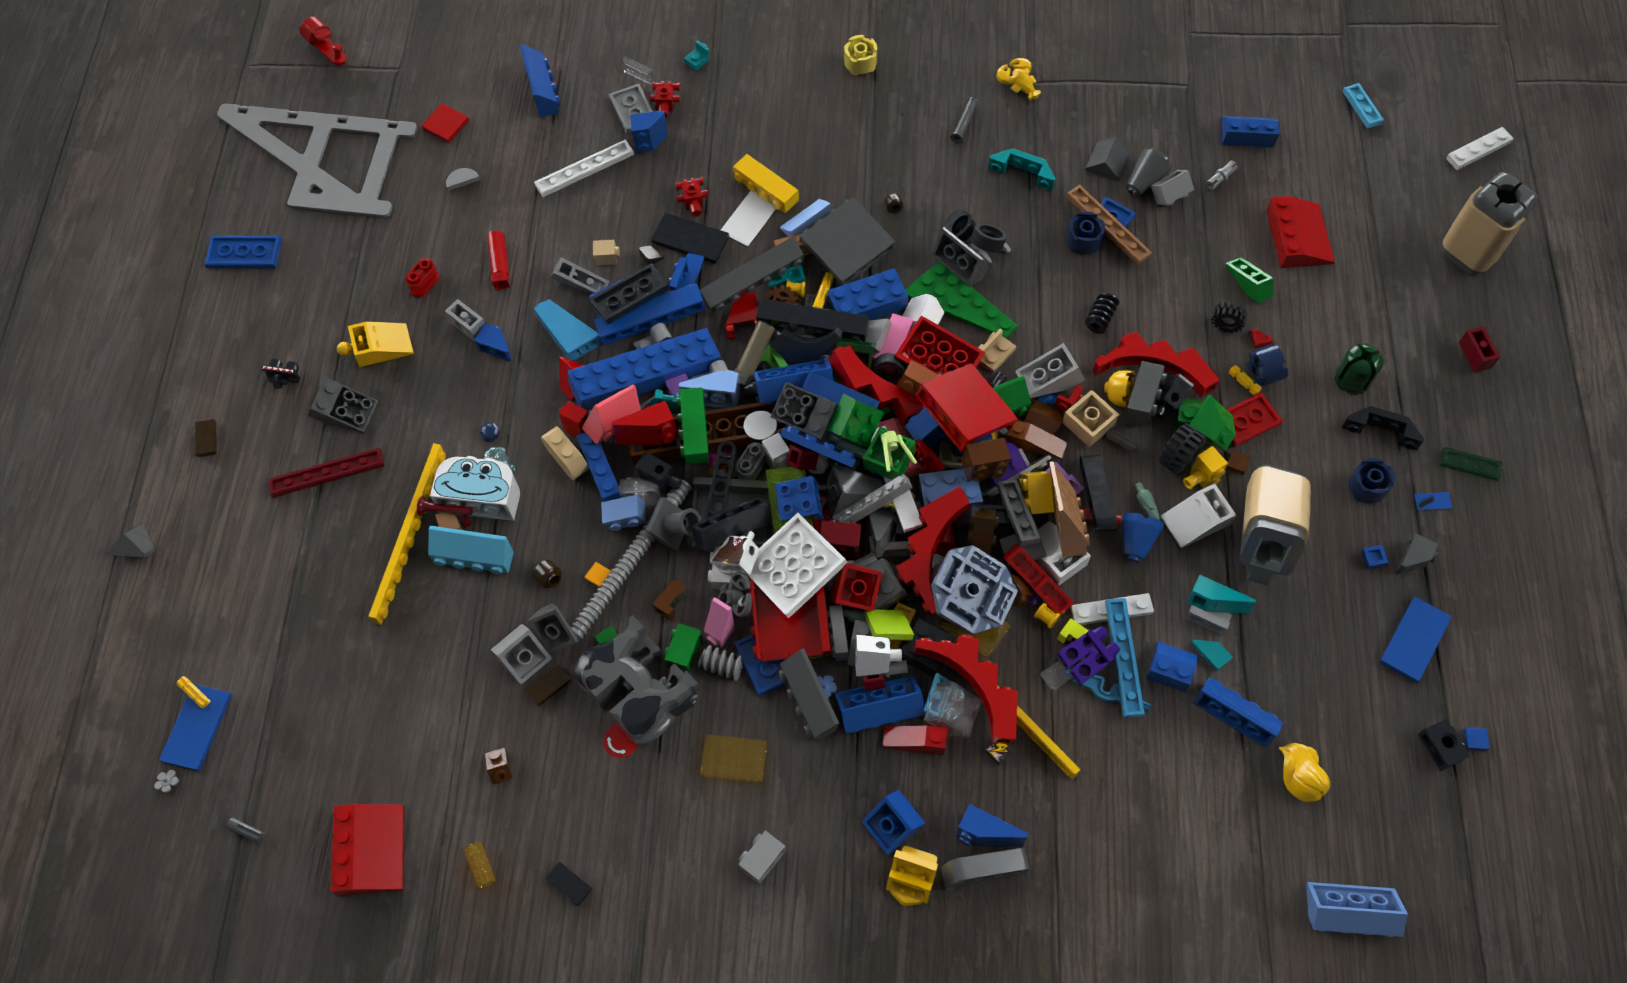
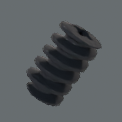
[1085,293,1120,334]

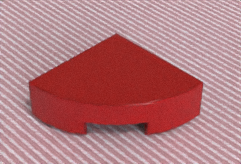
[1249,329,1273,348]

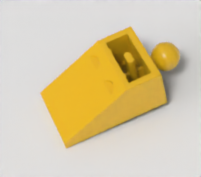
[337,322,414,367]

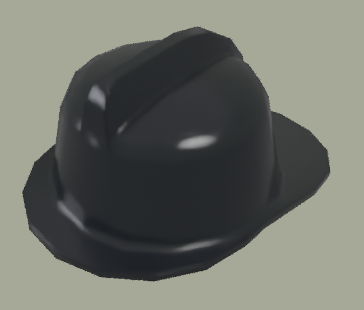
[944,209,976,241]

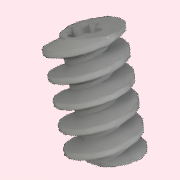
[698,645,743,681]

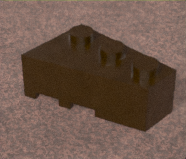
[966,506,999,557]

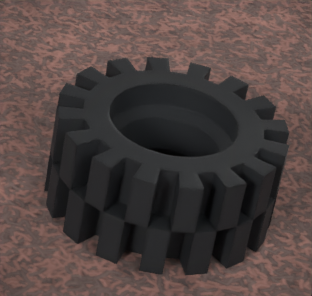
[1211,301,1248,333]

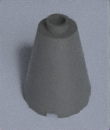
[1126,147,1173,196]

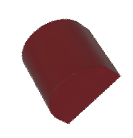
[863,673,886,691]

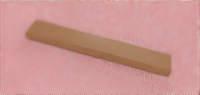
[1066,184,1152,265]

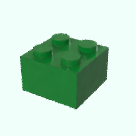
[827,394,884,448]

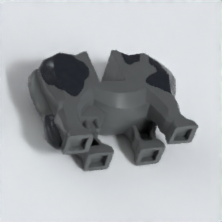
[575,615,700,745]

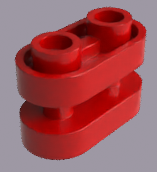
[405,258,439,298]

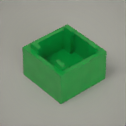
[863,427,916,480]

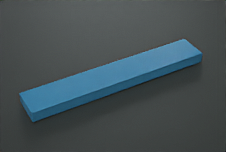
[1105,598,1145,718]

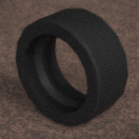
[971,223,1007,253]
[872,353,907,385]

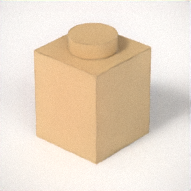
[593,240,620,266]

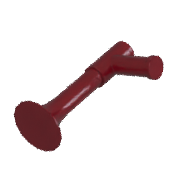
[417,496,473,527]

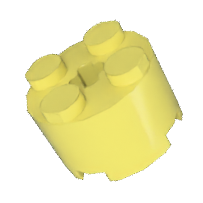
[844,35,877,76]

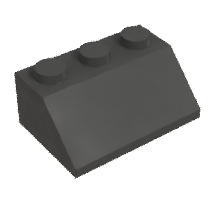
[931,227,989,287]
[1126,361,1167,428]

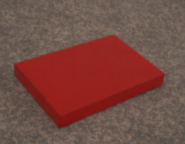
[1227,392,1283,448]

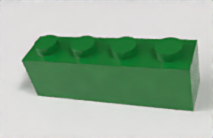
[677,387,709,465]

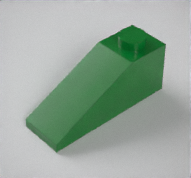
[1226,257,1274,303]

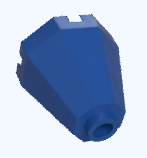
[1121,513,1164,562]

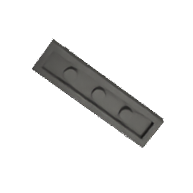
[997,479,1041,546]

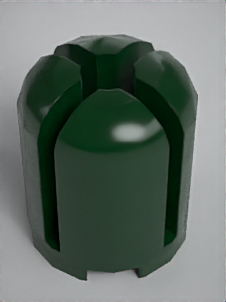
[1334,343,1384,395]

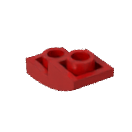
[914,439,945,473]

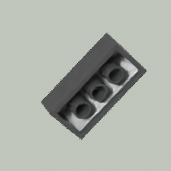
[778,649,839,742]

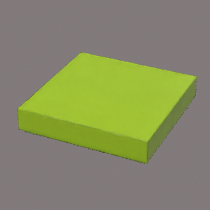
[864,609,914,640]

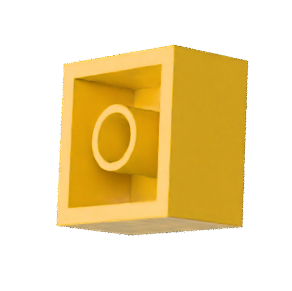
[1018,471,1055,514]

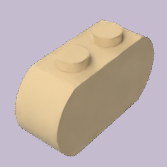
[541,426,589,481]

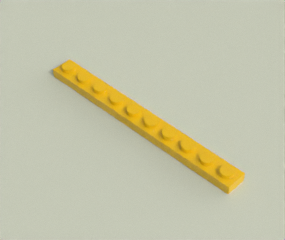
[368,443,446,625]

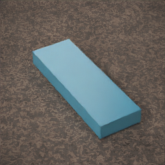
[1342,83,1384,129]

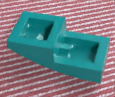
[768,265,806,288]

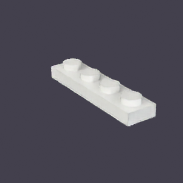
[1446,127,1514,170]
[1070,593,1154,625]

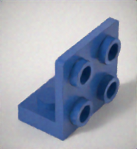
[775,476,823,521]

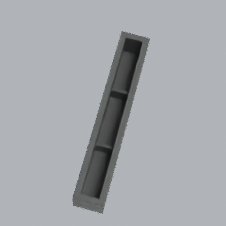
[699,237,804,313]

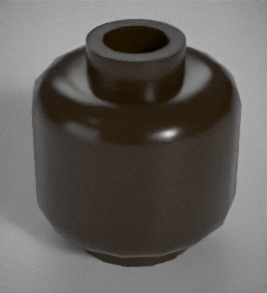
[532,559,562,589]

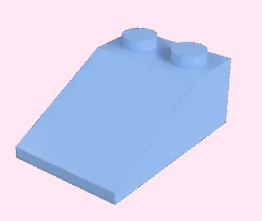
[679,370,741,409]

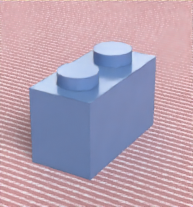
[601,495,646,531]

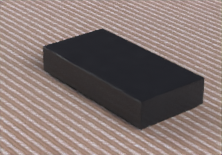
[545,861,592,906]

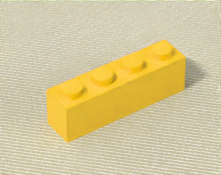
[733,154,799,213]

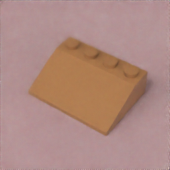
[1049,462,1090,557]

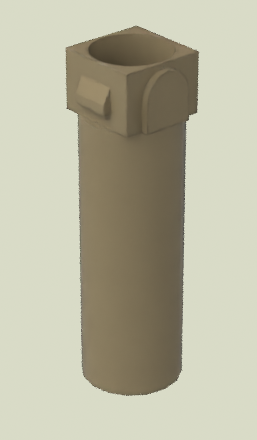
[734,321,775,385]

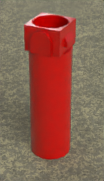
[487,230,510,290]

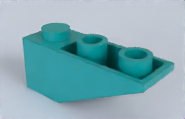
[1187,575,1256,614]

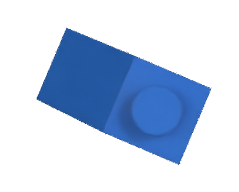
[474,323,512,361]

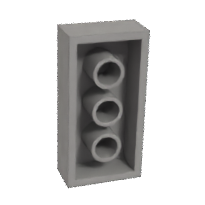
[827,605,848,662]

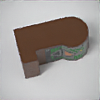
[653,580,686,621]

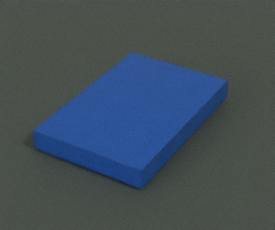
[734,635,786,697]

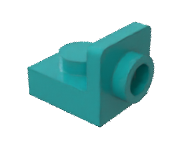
[684,40,710,71]

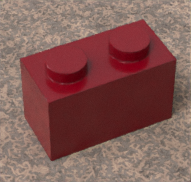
[1459,326,1500,373]

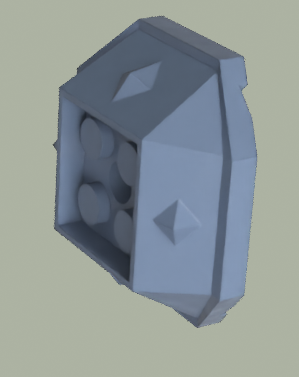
[931,545,1018,635]

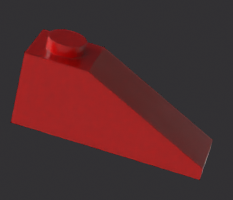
[882,726,947,755]

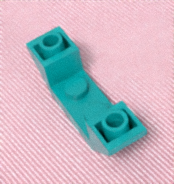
[988,148,1055,191]

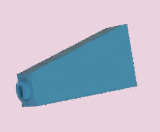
[534,299,601,361]

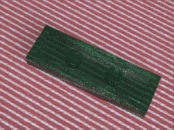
[1439,447,1502,481]

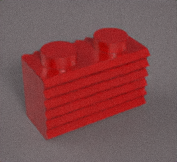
[559,401,588,438]

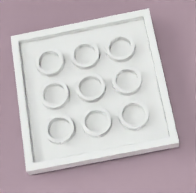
[749,513,848,618]

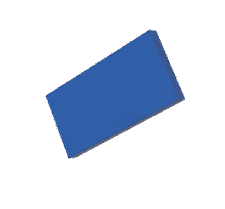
[205,236,282,269]
[1379,596,1452,683]
[159,684,232,772]

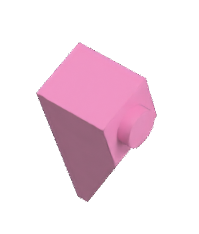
[704,597,735,648]

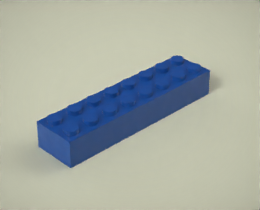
[568,328,721,411]

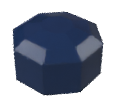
[480,422,500,442]

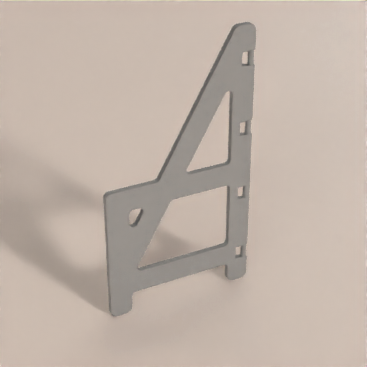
[217,104,417,218]

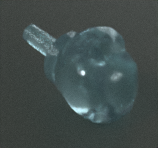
[484,446,516,471]

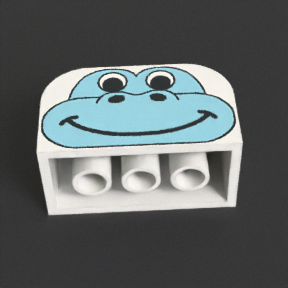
[430,456,520,521]

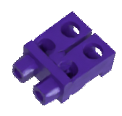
[1056,626,1120,686]

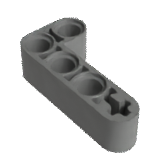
[940,848,1030,890]

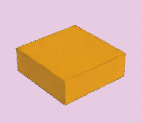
[584,562,612,588]

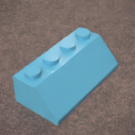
[428,526,514,574]

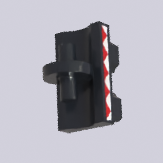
[261,359,301,389]

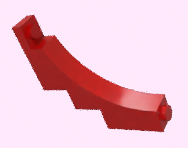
[828,346,924,425]

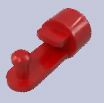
[299,16,347,65]

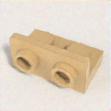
[978,329,1016,374]

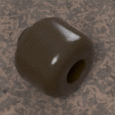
[885,193,903,213]

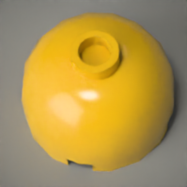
[1104,370,1136,408]

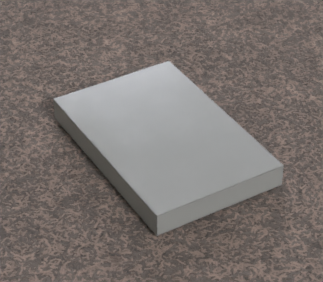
[608,84,653,134]

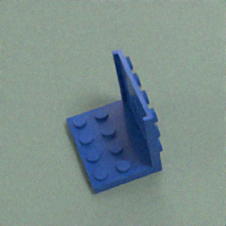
[780,371,880,467]

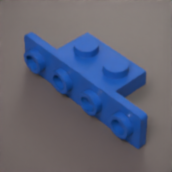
[668,253,705,291]

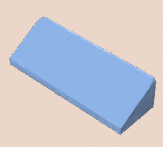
[780,199,831,237]

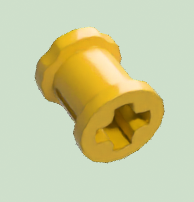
[786,280,806,298]
[1034,603,1061,629]

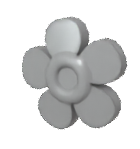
[154,770,179,793]

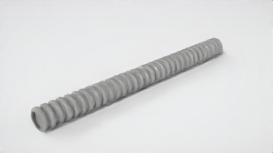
[571,479,692,640]

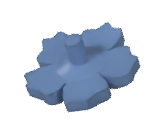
[818,675,838,699]

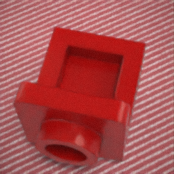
[1055,385,1084,412]

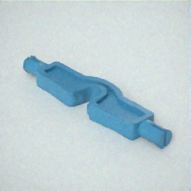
[1062,667,1151,712]

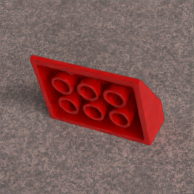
[1266,196,1335,268]
[894,315,985,375]
[331,804,404,897]

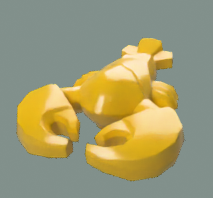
[996,58,1041,100]

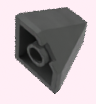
[827,464,883,519]

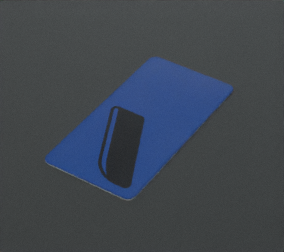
[1414,492,1452,510]

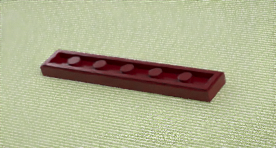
[268,448,385,498]

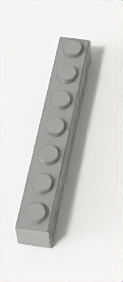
[832,474,912,523]

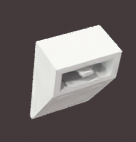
[1160,484,1236,548]
[1035,521,1091,586]

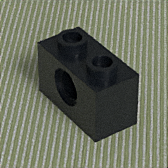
[1418,719,1470,771]

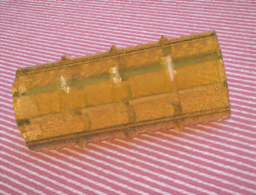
[464,841,496,890]

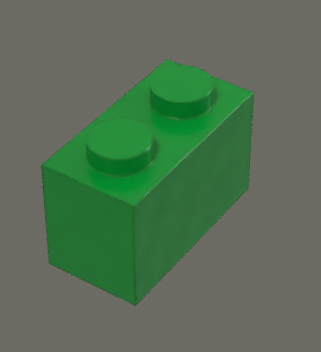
[663,623,703,673]

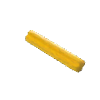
[813,272,834,309]

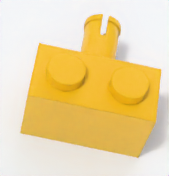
[1183,446,1228,489]

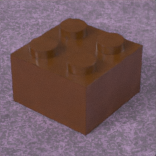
[961,438,1011,482]

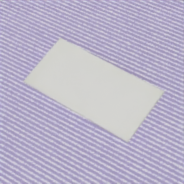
[721,191,776,246]

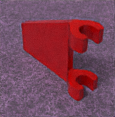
[725,292,758,340]

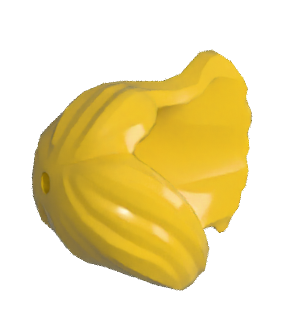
[1278,743,1330,803]

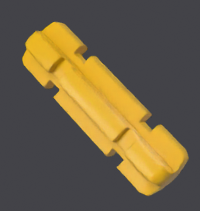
[1229,365,1262,395]
[177,676,210,708]

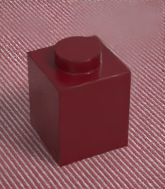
[786,445,819,470]

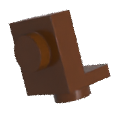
[485,748,513,784]

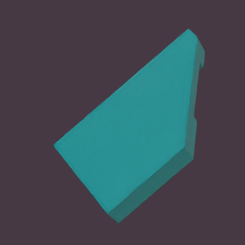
[1191,640,1233,671]

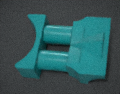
[650,390,681,413]

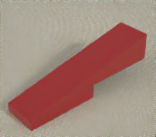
[1003,543,1074,615]

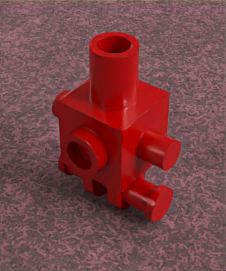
[650,81,681,118]
[675,177,708,217]

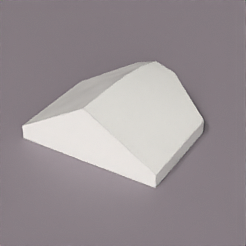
[903,294,944,326]

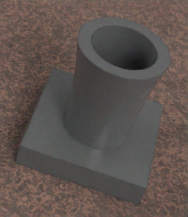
[645,497,701,551]

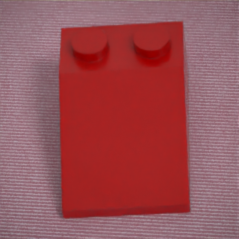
[611,401,678,445]

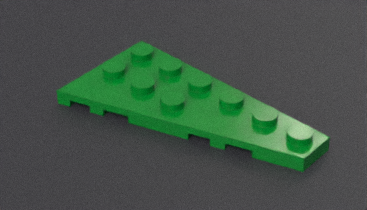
[905,262,1018,339]

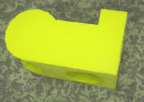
[1057,618,1089,644]

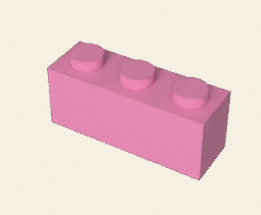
[874,313,913,373]

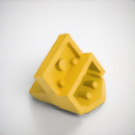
[886,846,938,906]

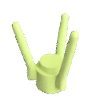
[881,431,917,472]

